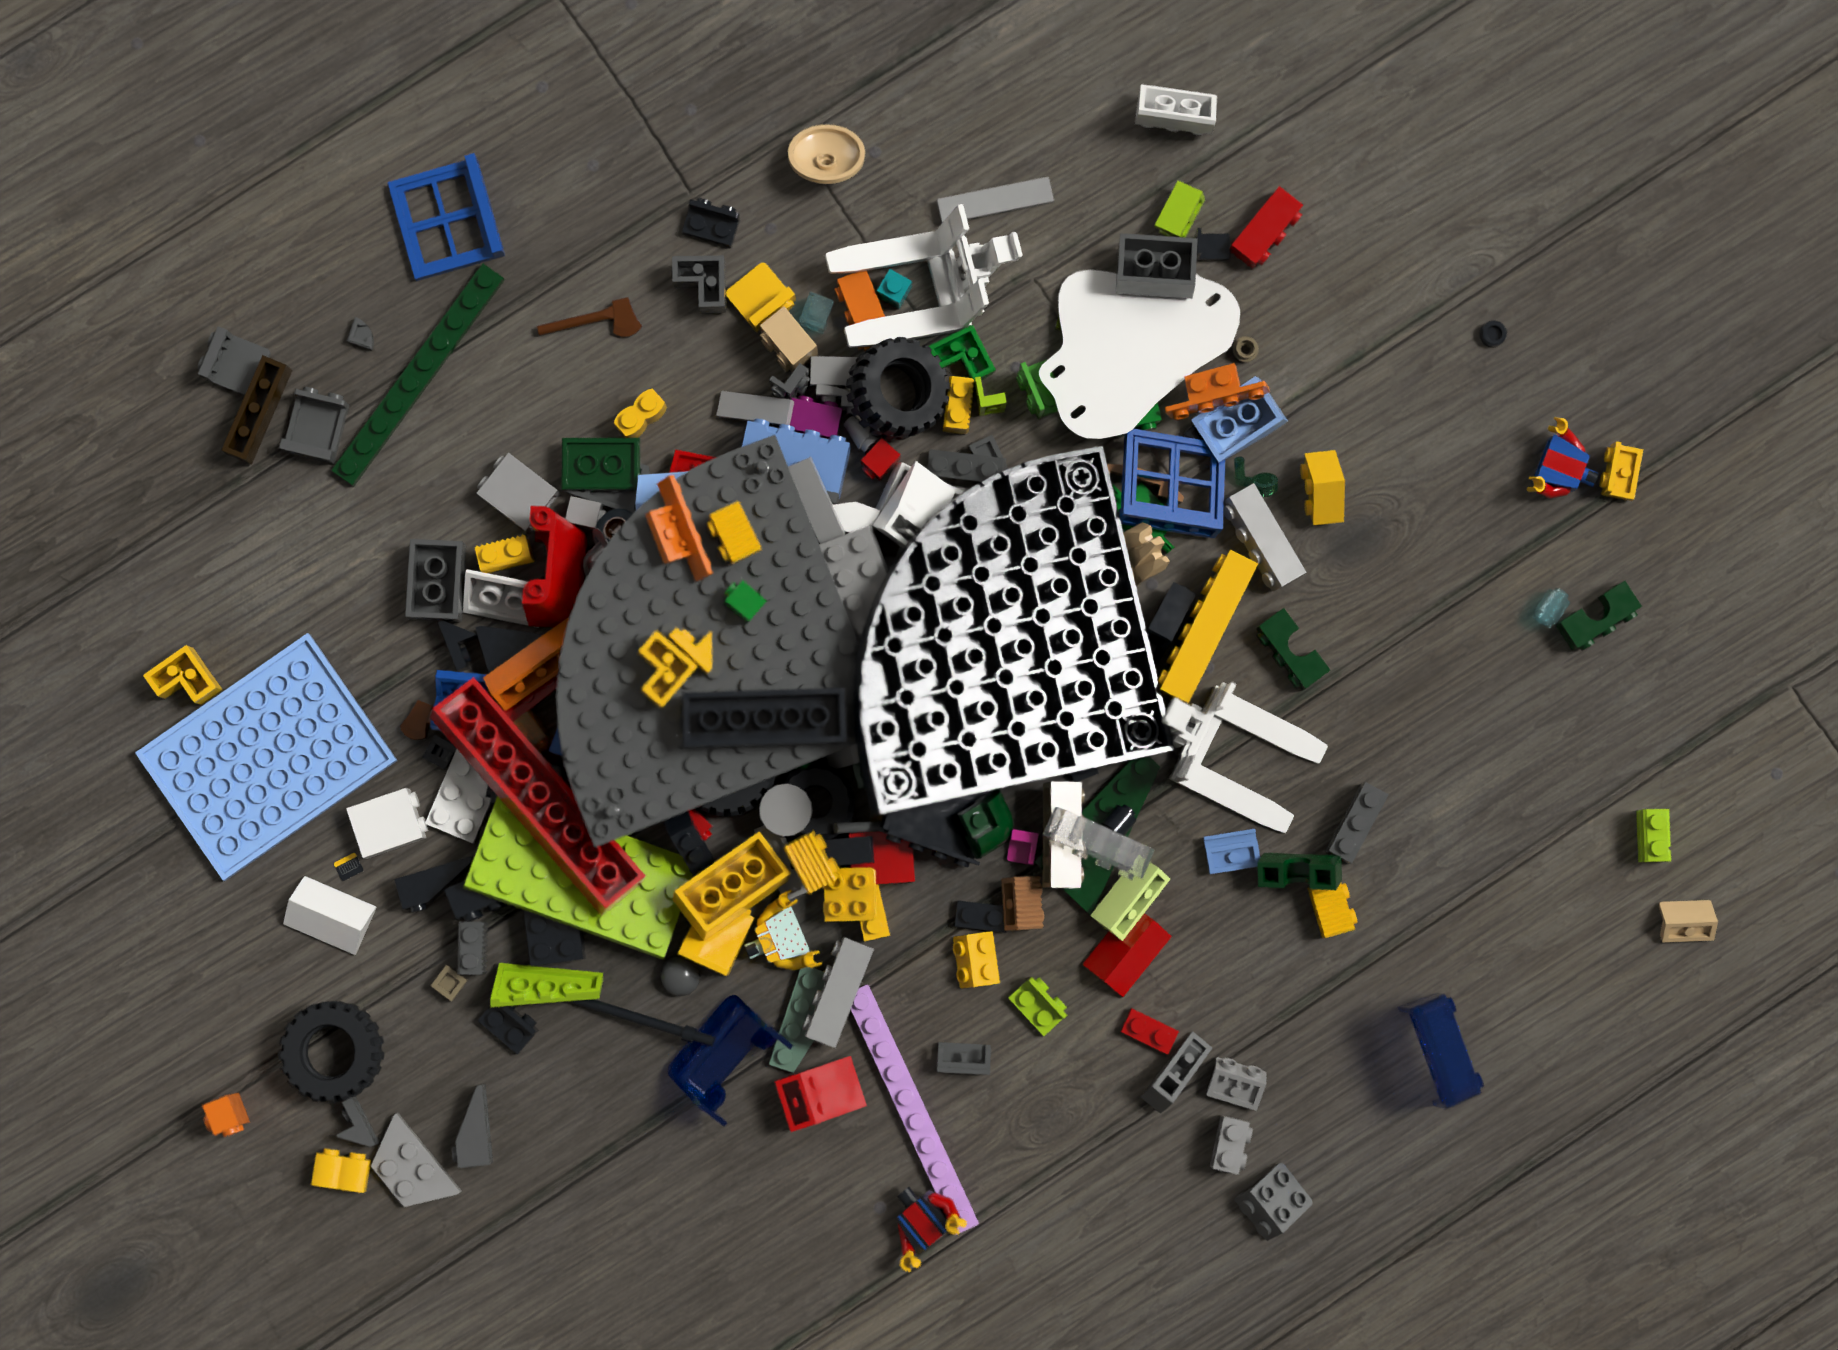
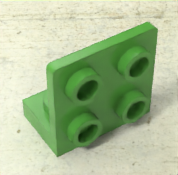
[1016,360,1058,419]

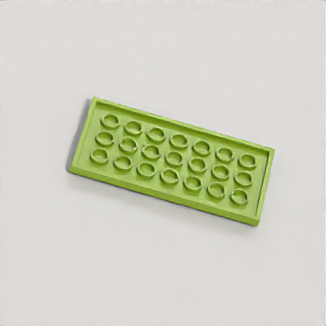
[463,796,693,959]

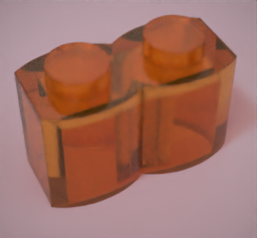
[513,710,554,753]

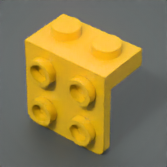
[726,263,796,333]
[823,867,877,922]

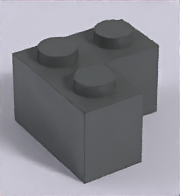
[672,256,726,313]

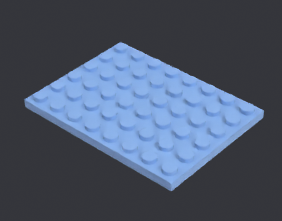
[135,633,398,881]

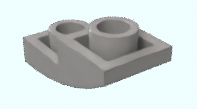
[816,385,854,415]

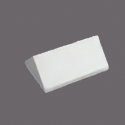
[463,569,539,628]
[283,876,377,955]

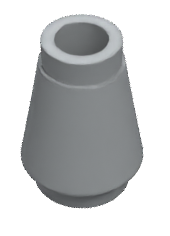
[844,415,880,454]

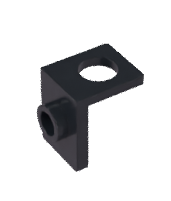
[1195,228,1230,260]

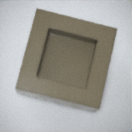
[431,965,469,1002]

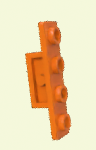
[1165,363,1270,420]
[645,475,712,582]

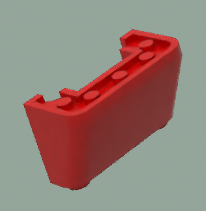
[522,506,587,627]

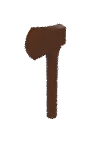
[537,297,642,337]
[400,700,434,740]

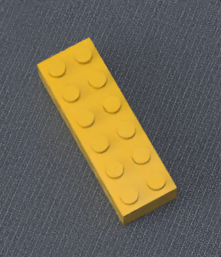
[1158,550,1258,704]

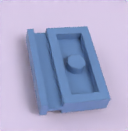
[1203,829,1260,874]

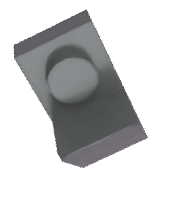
[336,1096,380,1147]

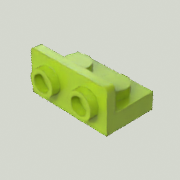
[1008,977,1068,1036]

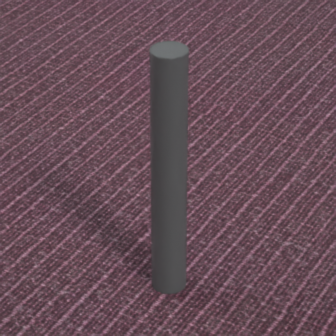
[833,821,881,834]

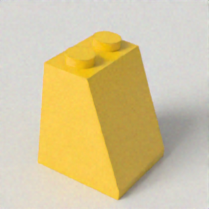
[678,910,755,976]

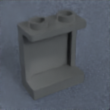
[279,387,349,464]

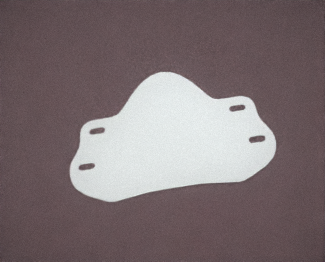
[1039,270,1240,439]

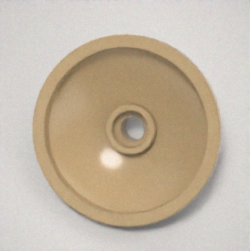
[788,125,865,184]

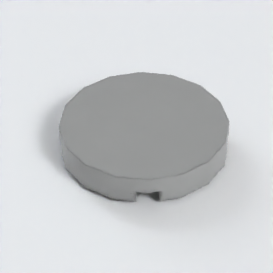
[759,784,812,836]

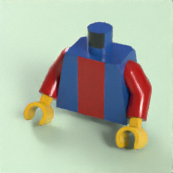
[1527,417,1599,499]

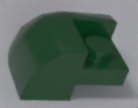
[958,789,1014,859]

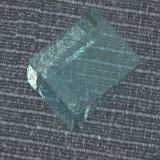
[799,292,834,334]

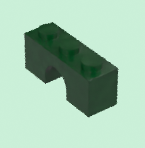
[1555,581,1642,651]
[1256,608,1330,691]
[1257,853,1342,890]

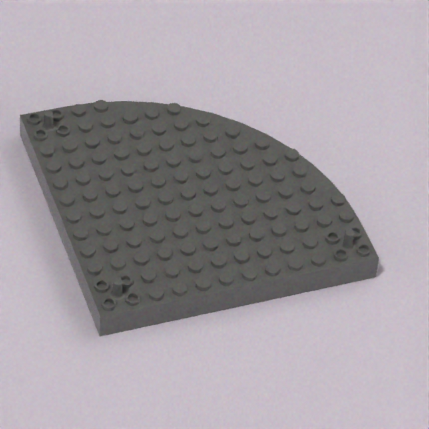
[556,435,859,848]

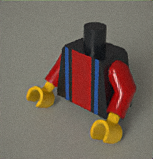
[897,1187,967,1272]

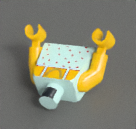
[745,890,822,970]

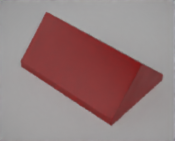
[1082,913,1172,997]

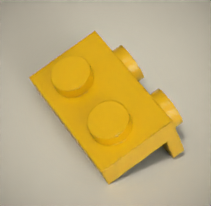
[1599,441,1643,501]
[953,931,1000,988]

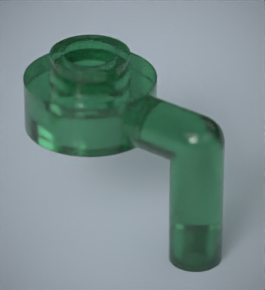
[1234,457,1278,497]

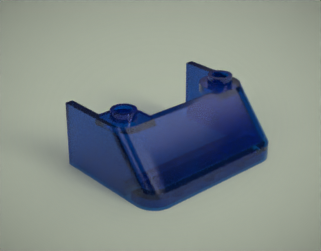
[1398,993,1484,1110]
[668,995,794,1127]

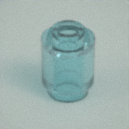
[1533,588,1570,628]

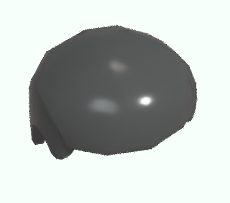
[660,954,700,997]

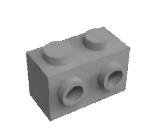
[1210,1115,1253,1175]

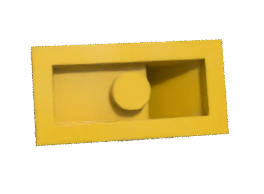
[668,628,712,675]

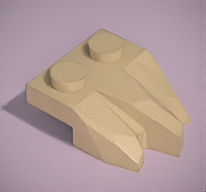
[1123,522,1170,586]

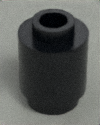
[1099,804,1136,844]

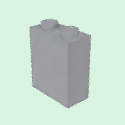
[477,453,560,534]

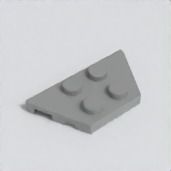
[371,1113,461,1207]

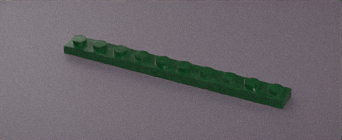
[331,264,505,486]

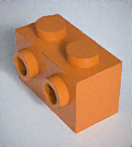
[202,1093,250,1137]

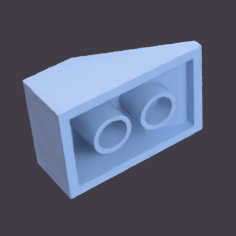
[1191,376,1288,463]

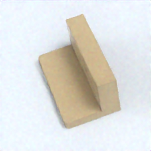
[1659,900,1718,942]

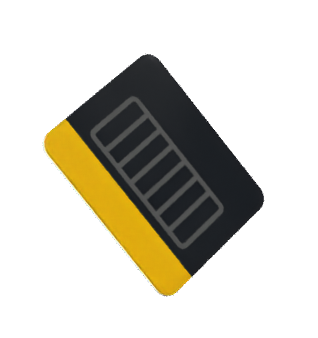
[334,853,363,881]

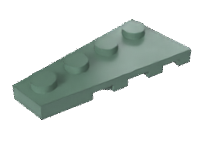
[769,967,825,1073]

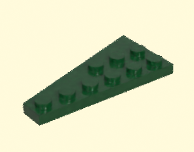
[1034,757,1160,915]

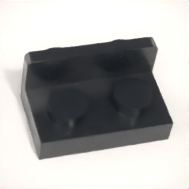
[682,198,740,248]
[478,1005,539,1055]

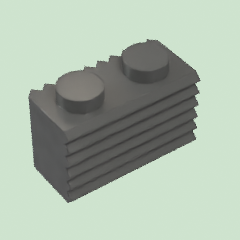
[457,921,489,975]

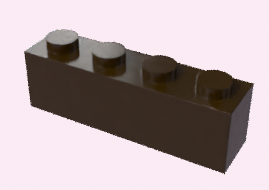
[221,355,292,465]

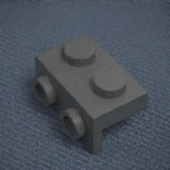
[769,363,810,399]

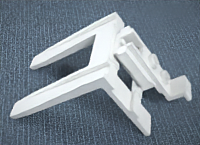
[825,204,1022,348]
[1162,682,1328,833]

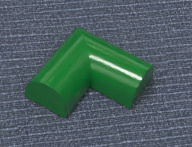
[929,324,996,381]

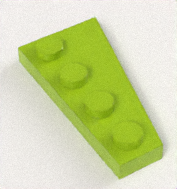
[490,963,603,1007]

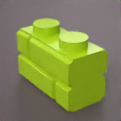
[1636,809,1671,862]

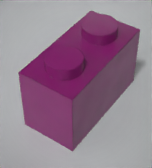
[790,396,843,439]

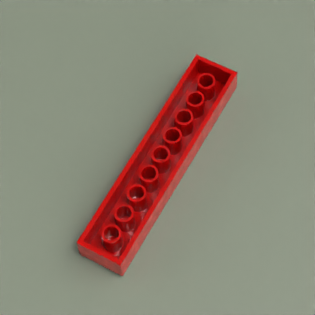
[430,677,646,916]

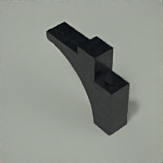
[663,811,716,877]

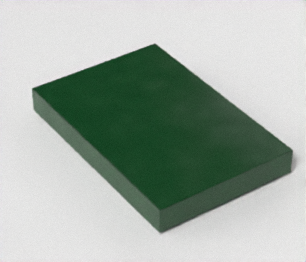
[561,438,640,491]

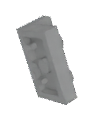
[1206,1057,1267,1111]

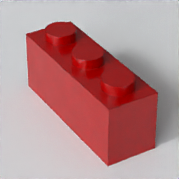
[1230,186,1303,269]

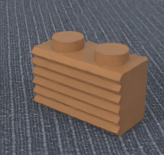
[1001,876,1044,931]

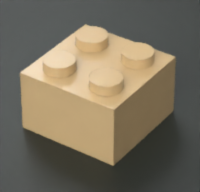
[760,306,818,373]

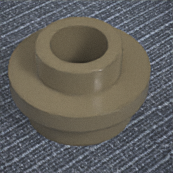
[1233,336,1259,362]

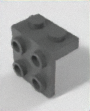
[198,327,271,395]
[1234,1163,1312,1241]

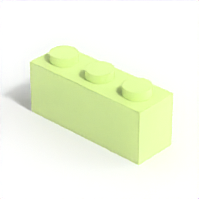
[1090,854,1170,941]

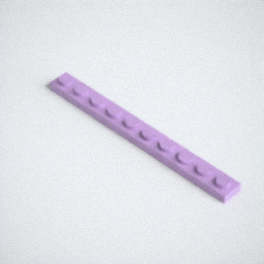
[851,984,979,1235]

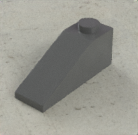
[1141,1031,1212,1114]
[452,1084,493,1168]

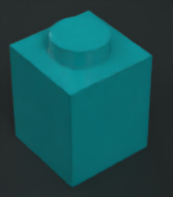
[877,269,912,309]

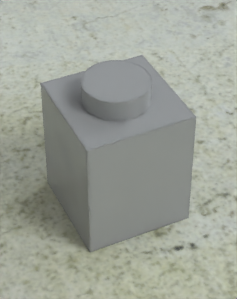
[565,496,606,530]

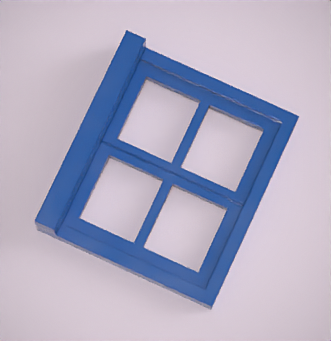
[388,153,505,281]
[1118,429,1225,538]

